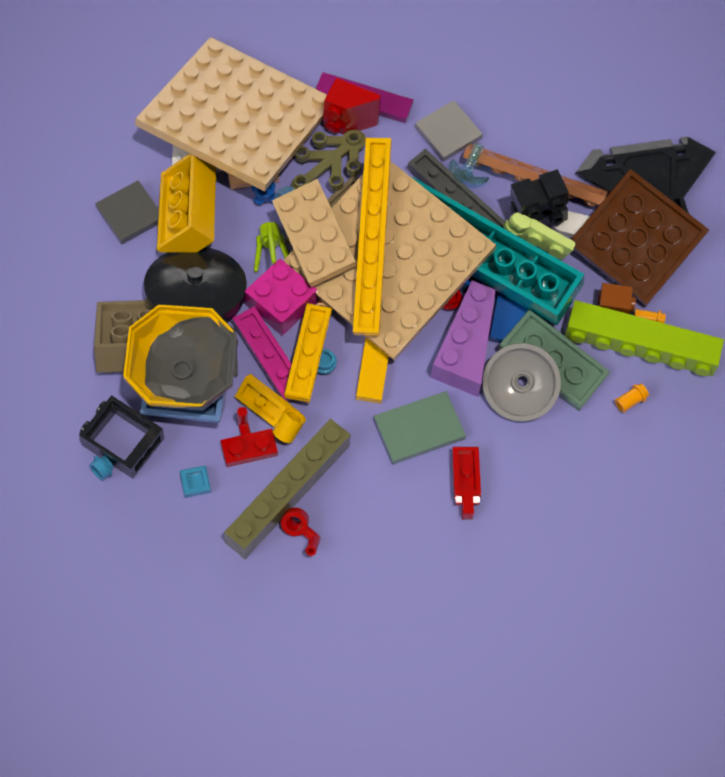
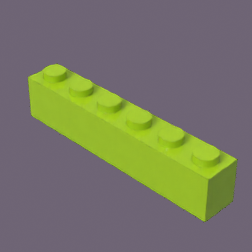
[565,300,724,376]

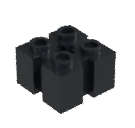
[511,169,569,227]

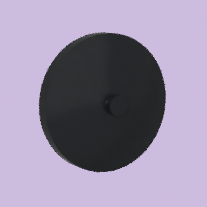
[144,247,247,321]

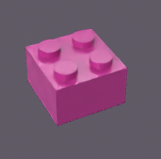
[245,258,317,336]

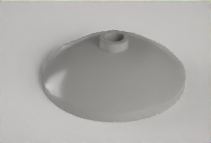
[483,343,561,421]

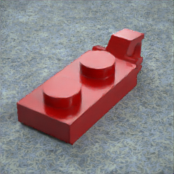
[452,447,481,519]

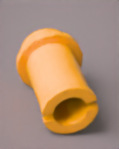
[634,308,666,323]
[614,383,649,413]

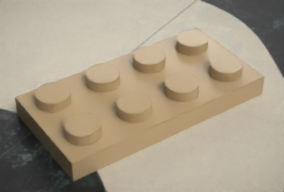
[272,179,357,287]

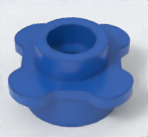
[252,182,278,205]

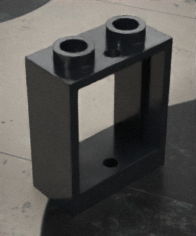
[79,395,165,479]

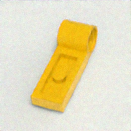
[234,374,306,443]

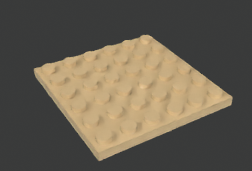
[135,37,327,191]
[283,162,496,361]

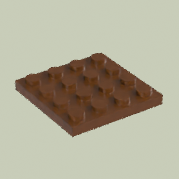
[571,169,709,307]

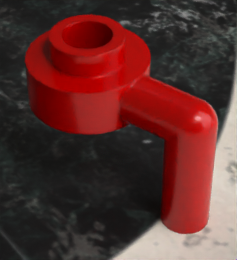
[281,507,321,556]

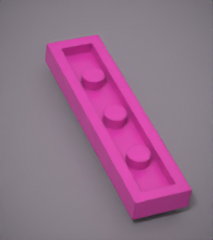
[232,306,292,402]

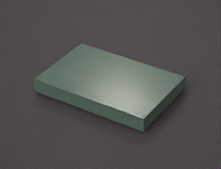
[374,391,466,464]

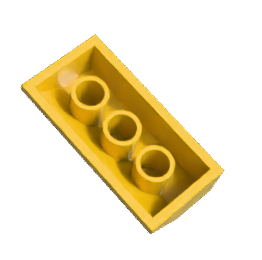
[157,153,216,252]

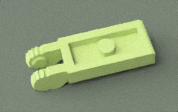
[503,212,575,260]

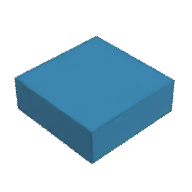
[180,465,211,498]

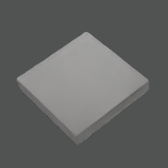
[415,100,483,162]

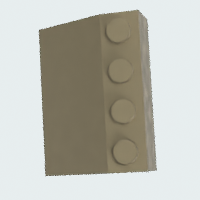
[94,300,151,373]

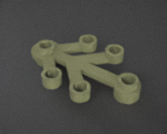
[292,130,366,191]

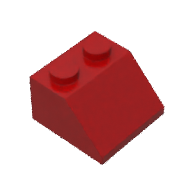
[323,78,381,135]

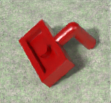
[220,407,278,467]

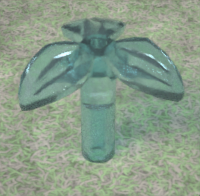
[449,143,489,185]

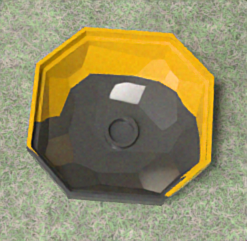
[123,305,237,410]

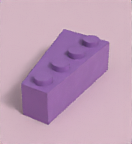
[430,281,496,397]

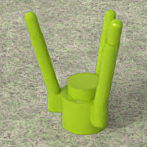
[254,222,289,272]

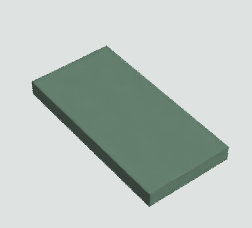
[498,309,610,411]

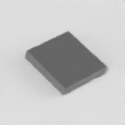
[95,180,159,244]

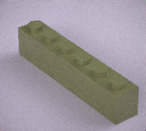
[224,418,351,559]

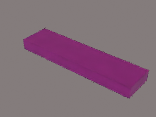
[316,72,414,123]

